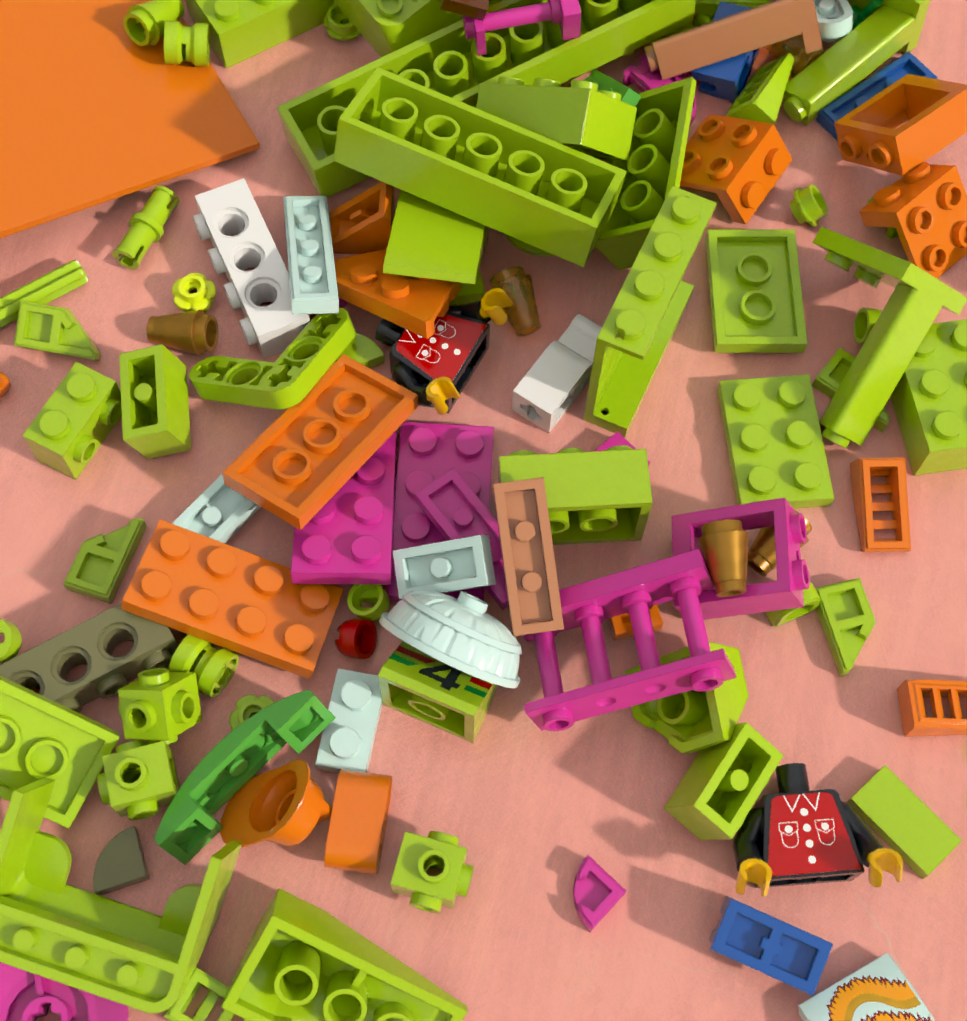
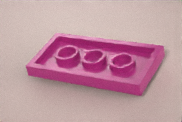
[387,422,494,602]
[291,430,397,584]

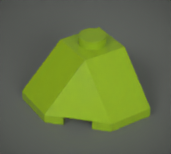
[625,642,749,754]

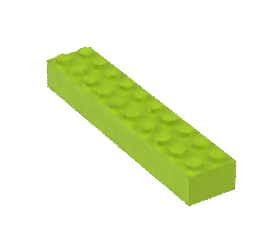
[277,0,696,198]

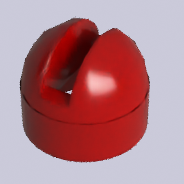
[335,619,377,659]

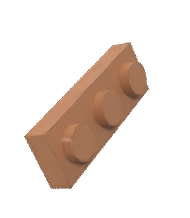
[492,477,564,636]

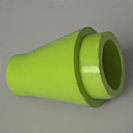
[123,0,185,46]

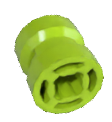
[164,20,210,67]
[169,634,239,698]

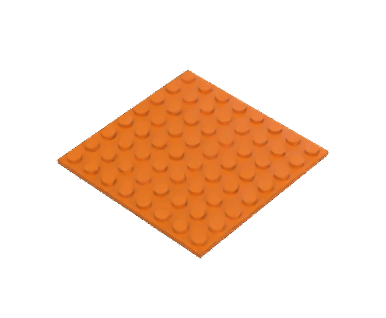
[0,0,260,238]

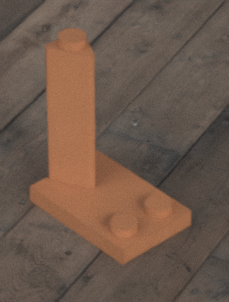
[644,0,823,80]

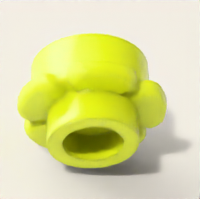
[172,273,216,312]

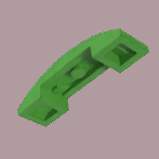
[154,689,335,865]

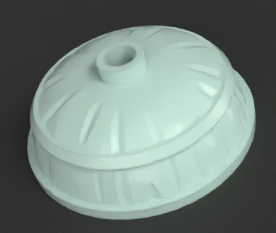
[379,591,522,688]

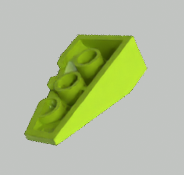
[221,888,468,1021]

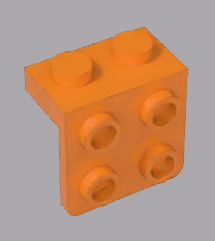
[680,114,793,224]
[859,162,967,278]

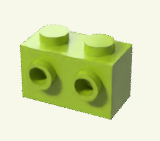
[119,344,191,459]
[22,362,122,480]
[664,722,784,840]

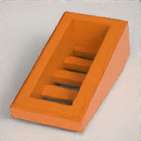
[850,457,911,552]
[897,679,967,737]

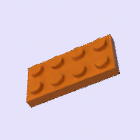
[222,354,418,530]
[121,519,344,679]

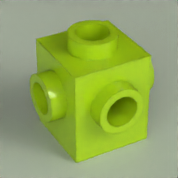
[118,668,202,745]
[97,740,180,820]
[390,831,474,913]

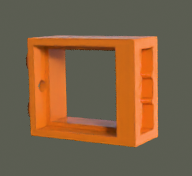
[834,74,967,176]

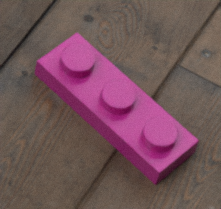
[415,468,508,610]

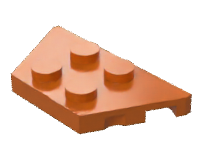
[334,249,461,339]

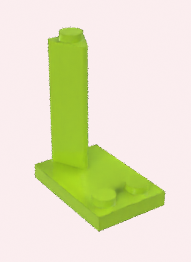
[783,0,930,126]
[812,226,967,448]

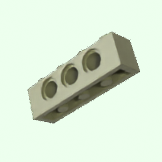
[0,603,178,713]

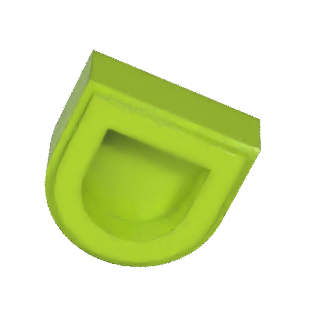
[765,583,821,627]

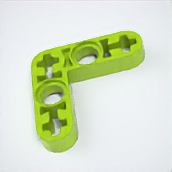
[189,308,355,410]

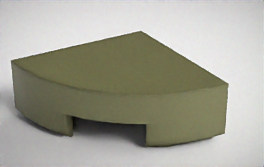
[93,826,150,895]

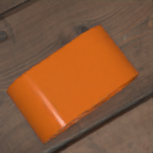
[324,769,392,874]

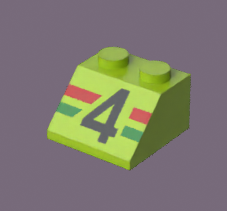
[378,641,497,743]

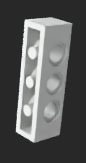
[192,178,310,359]

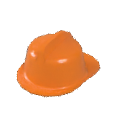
[220,759,332,847]

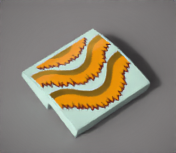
[798,952,935,1021]

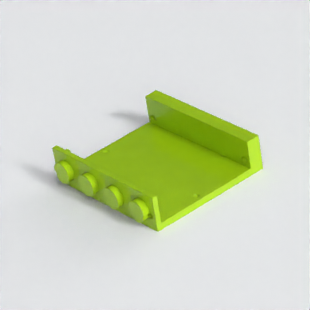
[583,186,717,437]

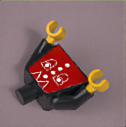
[375,288,513,415]
[733,763,903,897]

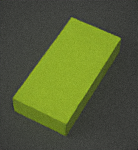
[846,765,962,879]

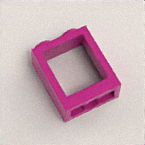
[672,497,810,620]

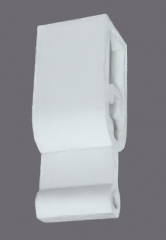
[512,314,602,433]

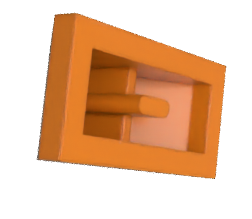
[329,181,395,254]

